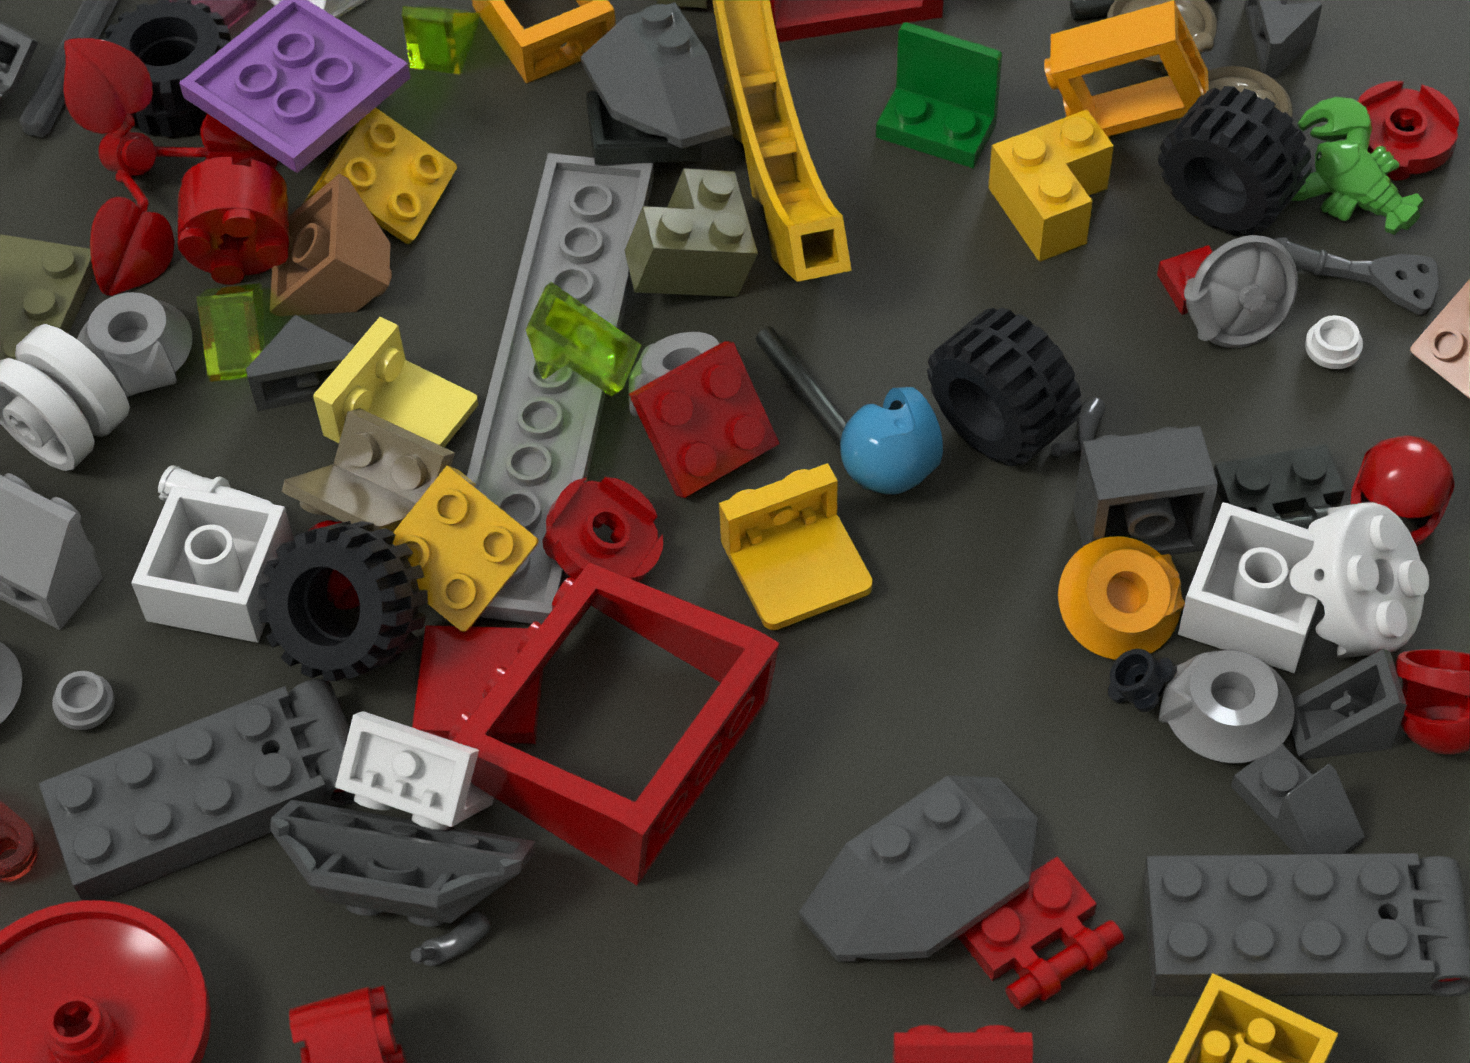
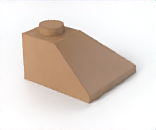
[270,174,392,316]

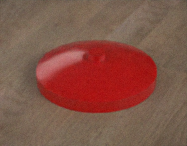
[0,900,211,1063]

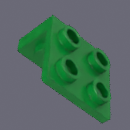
[876,22,1002,169]

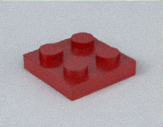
[629,341,780,498]

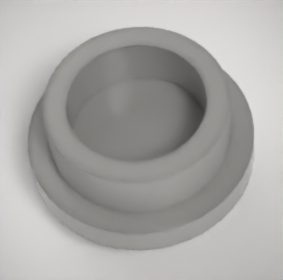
[52,671,115,730]

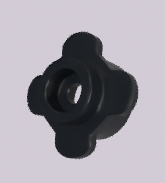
[1108,649,1176,712]

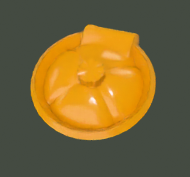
[1058,536,1185,660]

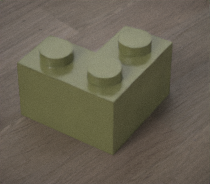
[624,168,758,297]

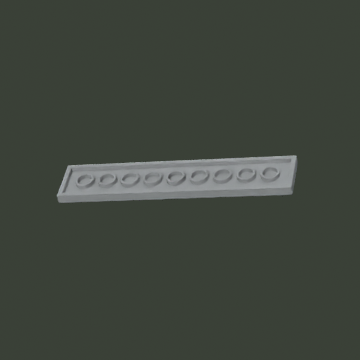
[467,153,654,624]

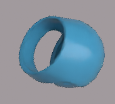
[840,387,943,495]

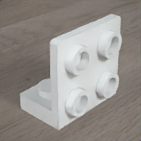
[335,711,494,830]

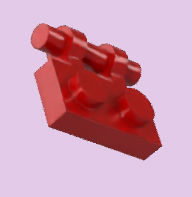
[958,856,1124,1010]

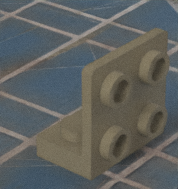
[282,408,455,532]

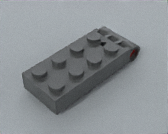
[39,679,355,901]
[1143,853,1470,997]

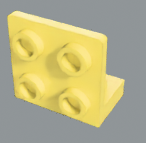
[313,317,478,448]

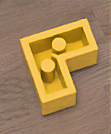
[988,109,1114,262]
[1168,973,1338,1063]

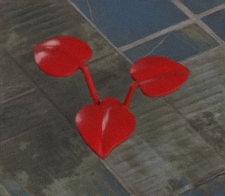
[63,38,278,296]

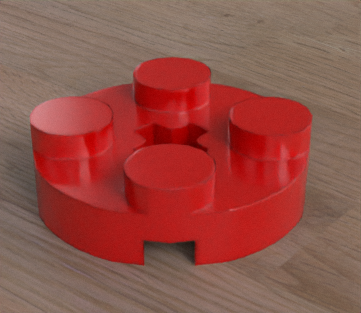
[1357,81,1460,181]
[542,477,663,582]

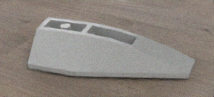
[0,473,103,630]

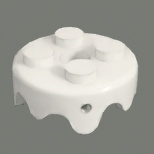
[1290,502,1429,658]

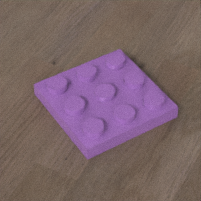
[179,0,410,173]

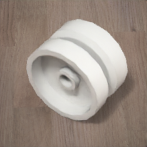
[0,324,130,471]

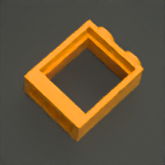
[472,0,616,84]
[1044,0,1209,137]

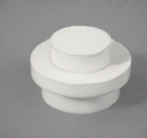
[1305,315,1363,369]

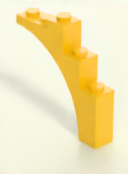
[712,0,852,282]

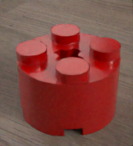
[177,157,289,285]
[289,985,407,1063]

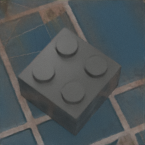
[1073,426,1218,555]

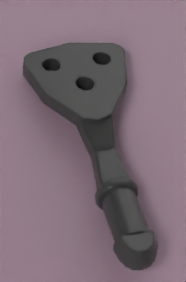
[1274,237,1439,315]

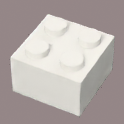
[131,486,294,643]
[1178,502,1324,673]

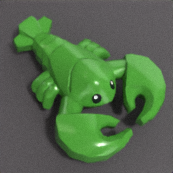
[1291,97,1424,235]

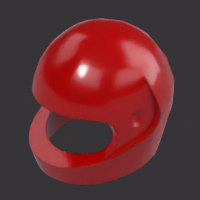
[1350,435,1455,547]
[1395,649,1470,755]

